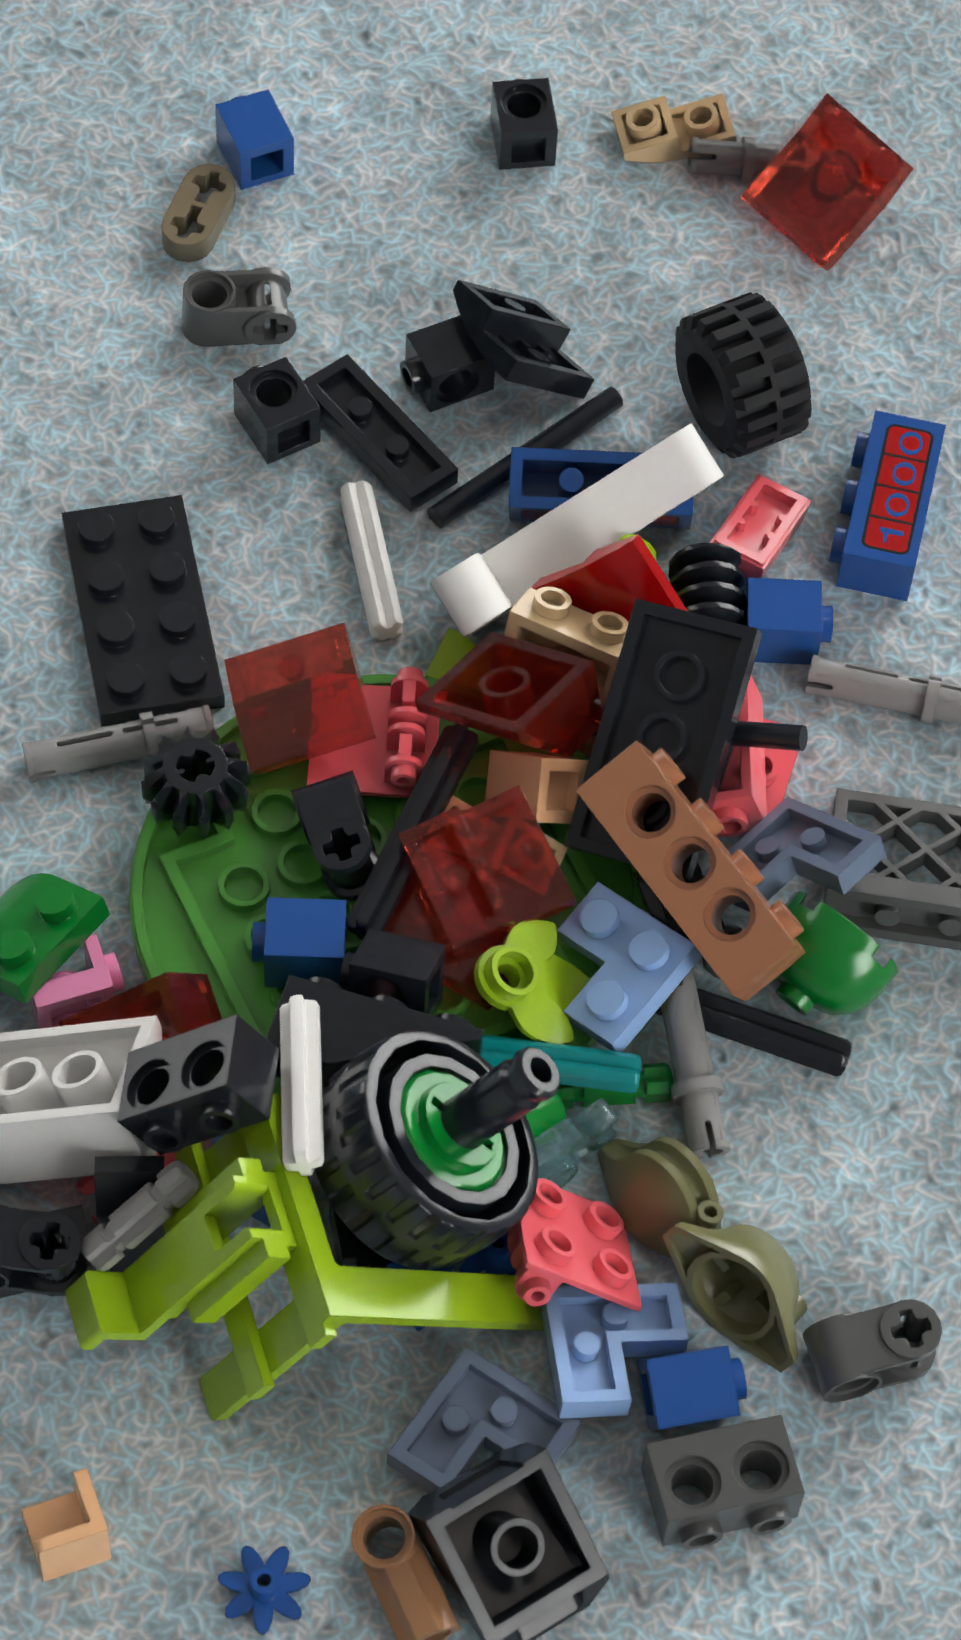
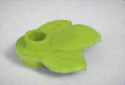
[474,919,590,1045]

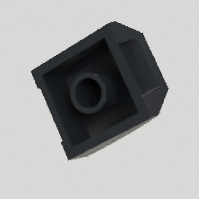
[408,1442,609,1640]

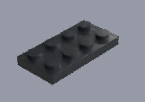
[62,495,225,727]
[564,599,763,881]

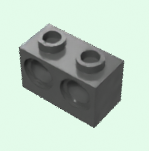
[641,1414,805,1550]

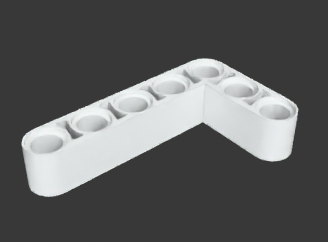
[430,423,724,637]

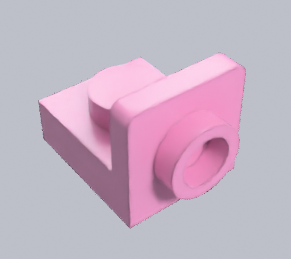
[31,934,124,1029]

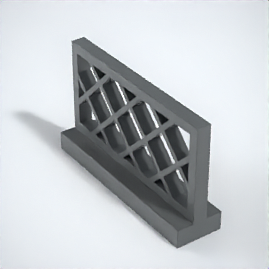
[823,788,961,950]

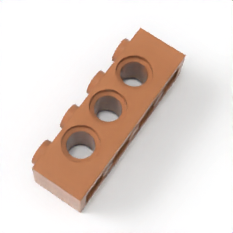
[576,740,806,1002]

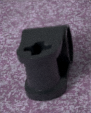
[291,770,378,901]
[0,1204,88,1297]

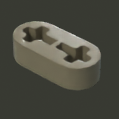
[161,164,236,262]

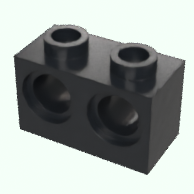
[117,1014,279,1155]

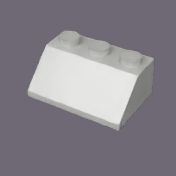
[0,1015,163,1184]

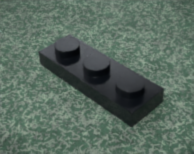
[303,354,458,512]

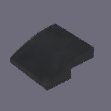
[453,279,595,399]

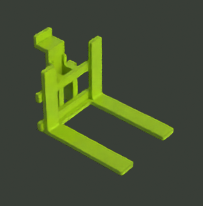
[65,1093,544,1420]

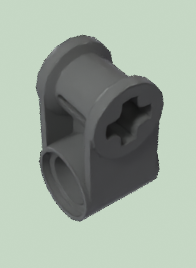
[182,267,297,347]
[802,1299,942,1403]

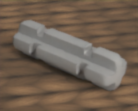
[81,1160,200,1271]

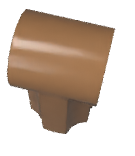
[351,1504,461,1640]

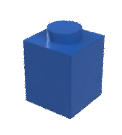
[215,89,294,190]
[743,577,833,665]
[252,897,346,988]
[636,1346,747,1430]

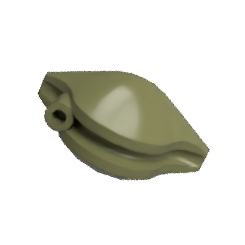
[597,1136,724,1259]
[662,1222,807,1373]

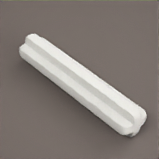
[340,480,403,641]
[280,995,324,1176]

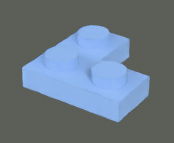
[557,882,702,1052]
[540,1283,689,1418]

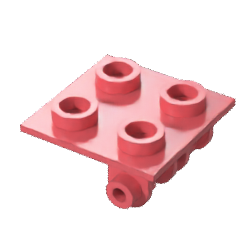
[307,667,442,798]
[507,1178,642,1312]

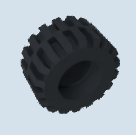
[675,292,812,458]

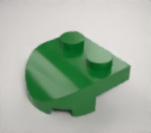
[0,873,110,1004]

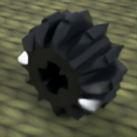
[141,726,251,839]

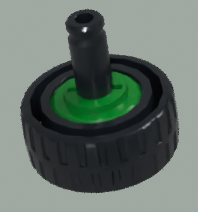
[315,1030,560,1270]

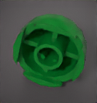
[775,891,898,1016]

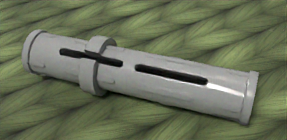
[805,654,961,724]
[22,704,214,783]
[661,967,731,1159]

